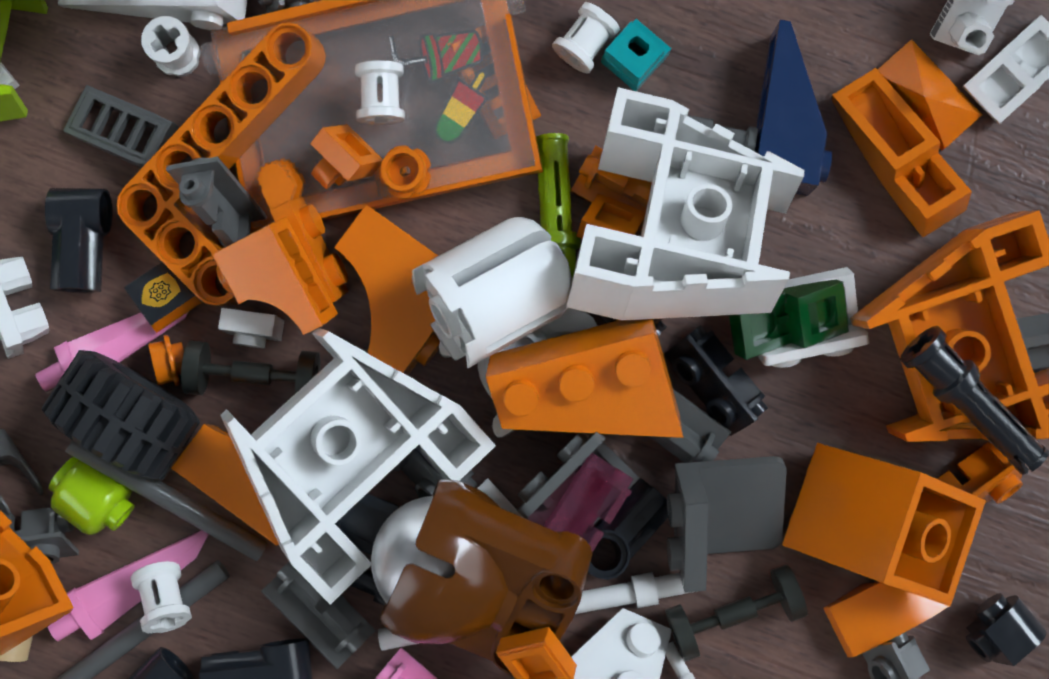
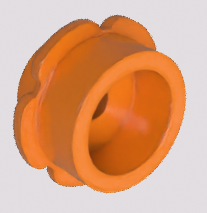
[379,145,431,199]
[148,335,184,387]

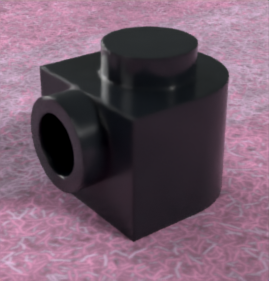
[966,593,1047,666]

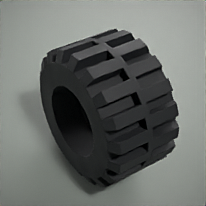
[42,350,200,480]

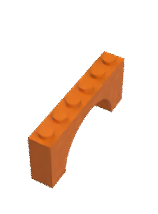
[171,204,440,546]

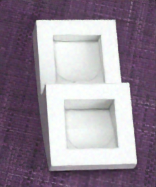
[962,15,1049,124]

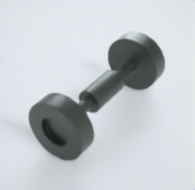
[181,341,321,395]
[665,564,808,662]

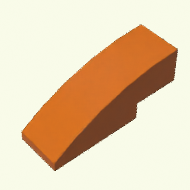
[832,68,972,237]

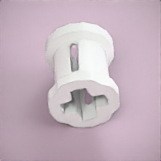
[552,2,620,74]
[141,16,201,77]
[355,60,405,124]
[130,561,192,633]

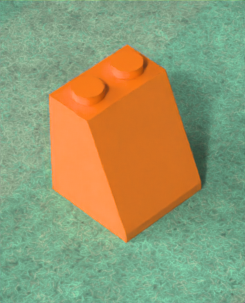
[782,443,986,607]

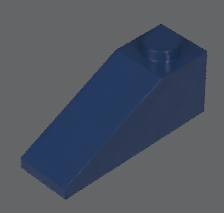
[754,20,832,196]

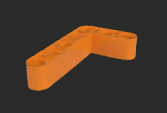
[116,22,326,306]

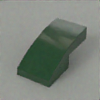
[729,279,849,360]

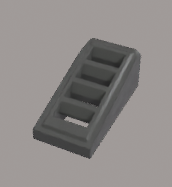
[63,85,179,168]

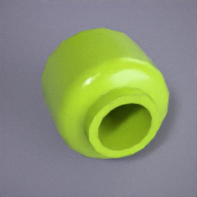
[48,457,135,535]

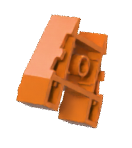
[850,210,1049,442]

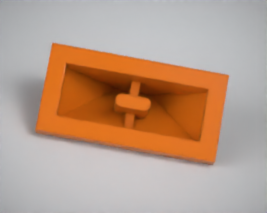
[877,39,983,151]

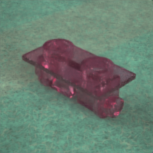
[544,453,633,552]

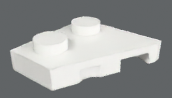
[571,608,672,679]

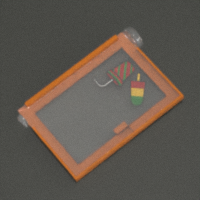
[201,0,543,234]

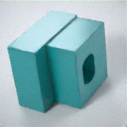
[601,19,672,92]

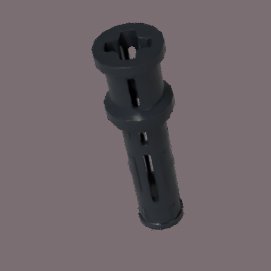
[900,326,1049,475]

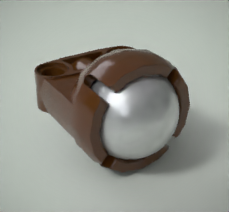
[371,479,592,675]

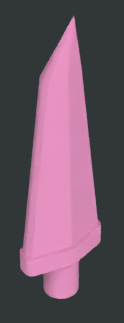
[35,312,189,392]
[48,530,209,641]

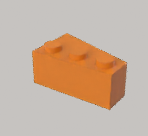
[486,319,683,438]

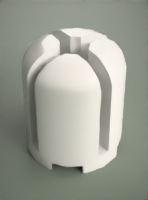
[412,217,572,368]

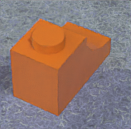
[212,217,338,335]

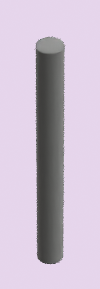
[65,440,268,561]
[56,560,230,679]

